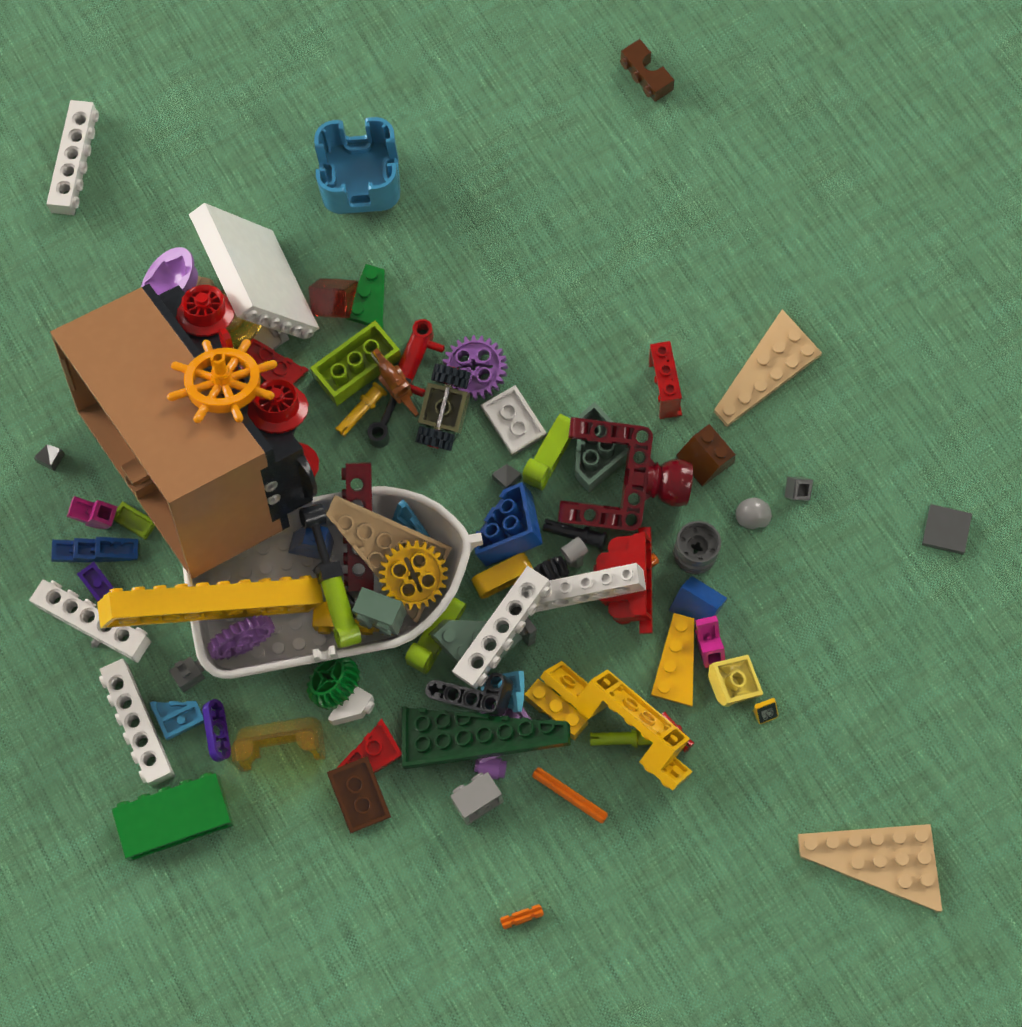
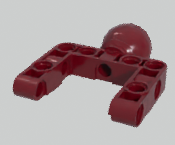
[558,417,693,531]

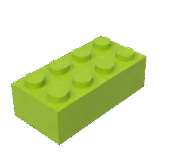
[310,321,401,406]

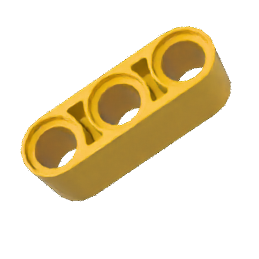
[471,553,534,599]

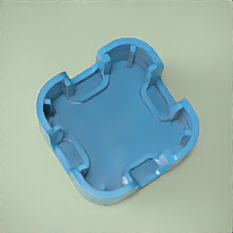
[314,117,400,214]

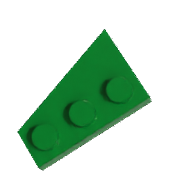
[345,264,385,330]

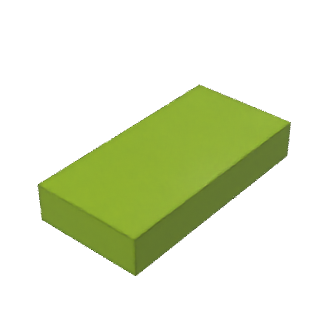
[113,501,155,540]

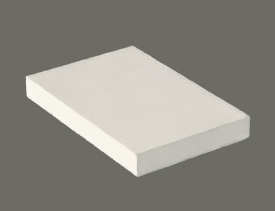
[480,385,547,456]

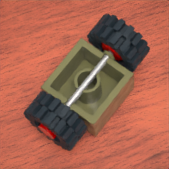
[415,364,471,451]

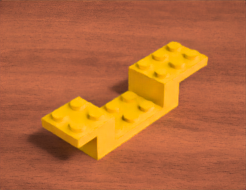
[540,661,693,791]

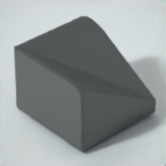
[34,445,65,471]
[492,464,522,489]
[785,476,813,500]

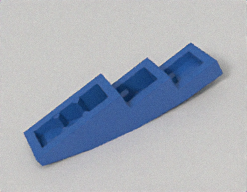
[51,537,138,562]

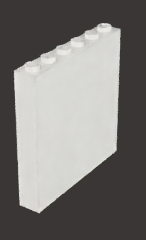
[189,203,320,339]

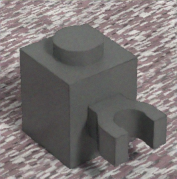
[169,656,205,692]

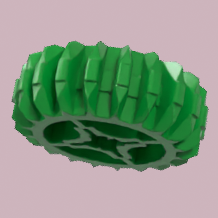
[306,657,361,710]

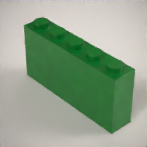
[112,772,234,862]

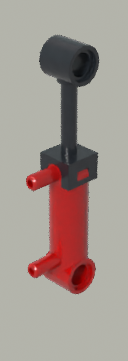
[367,319,445,448]

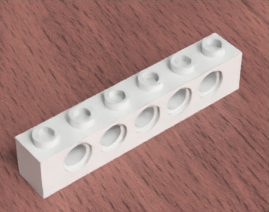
[46,100,99,215]
[523,563,646,612]
[452,565,551,690]
[29,579,152,663]
[99,658,175,787]

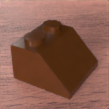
[676,424,736,487]

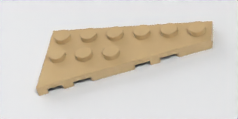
[714,309,822,427]

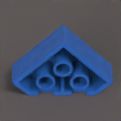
[474,482,543,567]

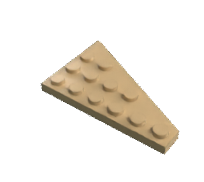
[798,824,942,912]

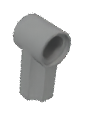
[560,537,589,568]

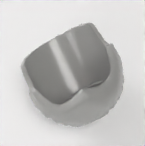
[736,498,772,530]

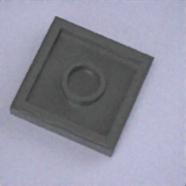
[922,504,972,554]

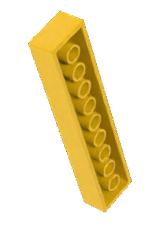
[97,575,323,628]

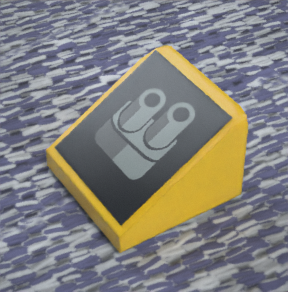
[753,698,778,724]

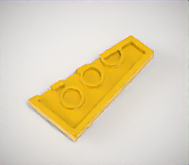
[651,613,694,707]

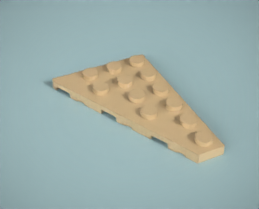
[326,495,452,623]

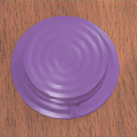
[141,247,198,295]

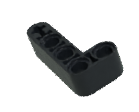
[425,672,513,717]

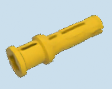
[335,382,387,437]

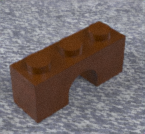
[620,39,674,102]

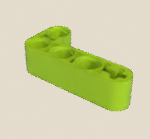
[522,413,572,491]
[405,597,467,674]

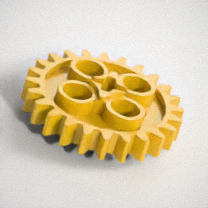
[378,540,448,610]

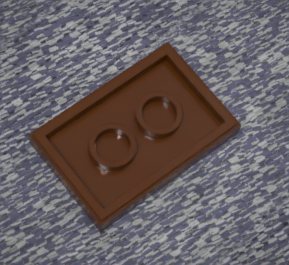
[327,756,391,834]

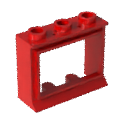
[648,341,682,419]

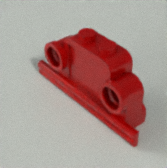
[593,527,653,634]

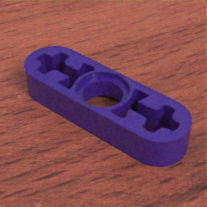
[202,699,231,762]

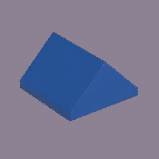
[669,576,727,628]

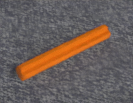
[532,767,608,824]

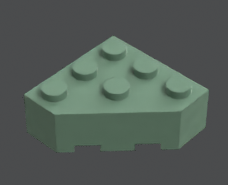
[575,402,636,493]
[429,620,523,669]

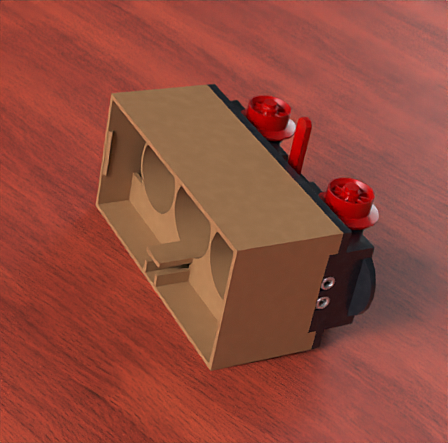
[50,284,320,579]

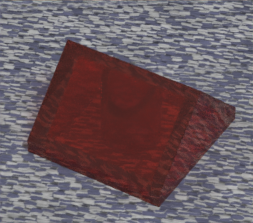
[309,278,358,318]

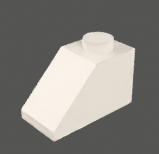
[328,687,375,726]

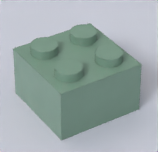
[352,587,407,636]

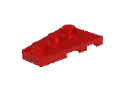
[246,338,309,385]
[337,718,402,773]

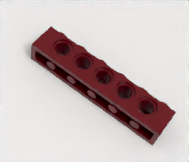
[341,462,374,592]

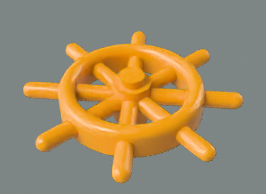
[167,339,277,423]

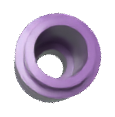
[474,758,507,780]

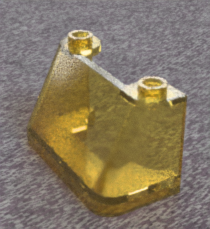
[231,717,326,772]

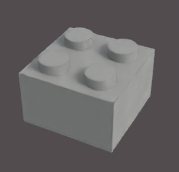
[451,772,504,825]

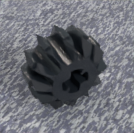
[534,556,569,581]

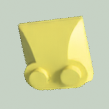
[708,655,763,707]

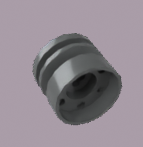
[673,521,721,575]

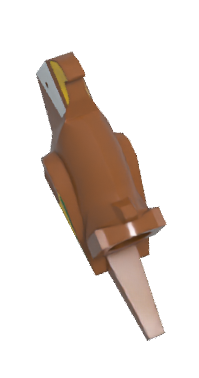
[371,348,419,417]

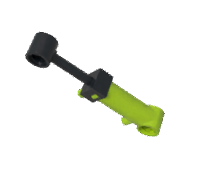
[299,504,362,648]

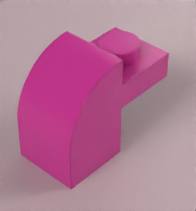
[67,496,117,529]
[695,616,725,668]

